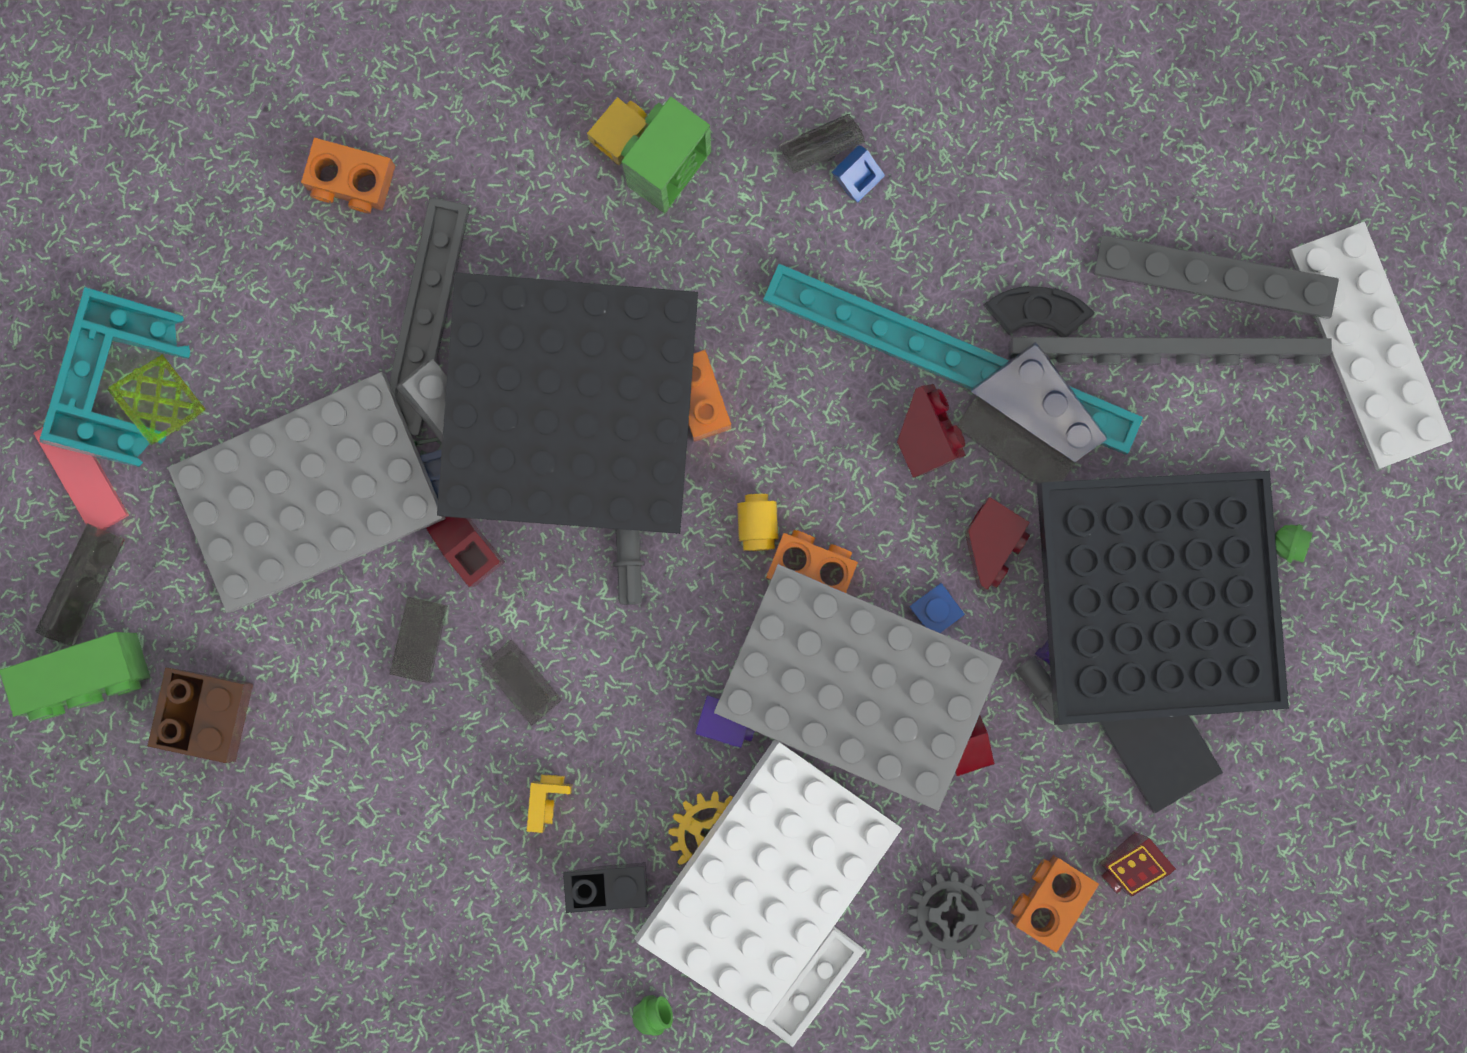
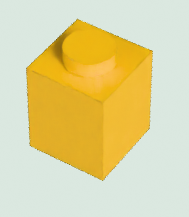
[587,97,648,166]

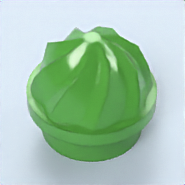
[1275,524,1313,563]
[631,995,673,1036]

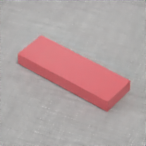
[33,427,129,535]

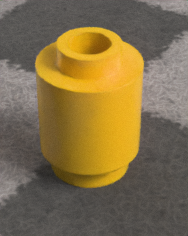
[737,494,778,551]

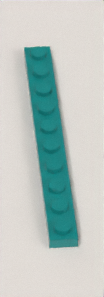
[763,264,1143,455]

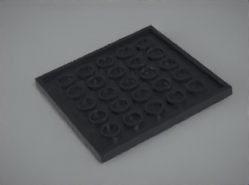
[437,272,698,534]
[1037,470,1289,725]

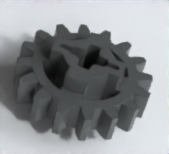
[907,870,995,960]

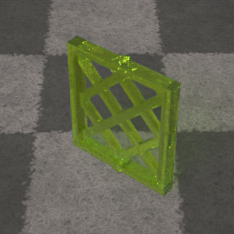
[108,354,206,446]

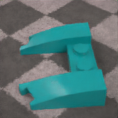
[40,287,190,467]

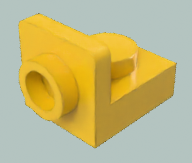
[526,774,573,833]

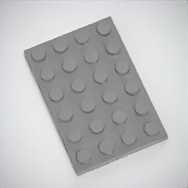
[168,372,446,613]
[714,564,1003,811]

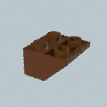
[147,667,253,763]

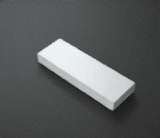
[764,926,865,1047]

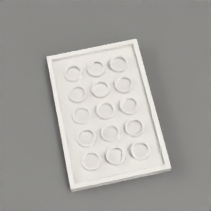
[634,739,902,1026]

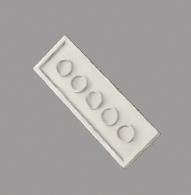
[1289,222,1453,470]

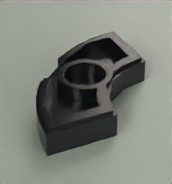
[983,286,1095,337]

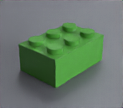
[621,96,711,214]
[0,632,151,722]

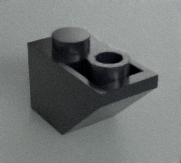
[563,862,649,913]

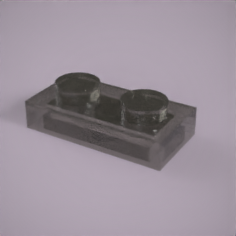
[481,639,563,726]

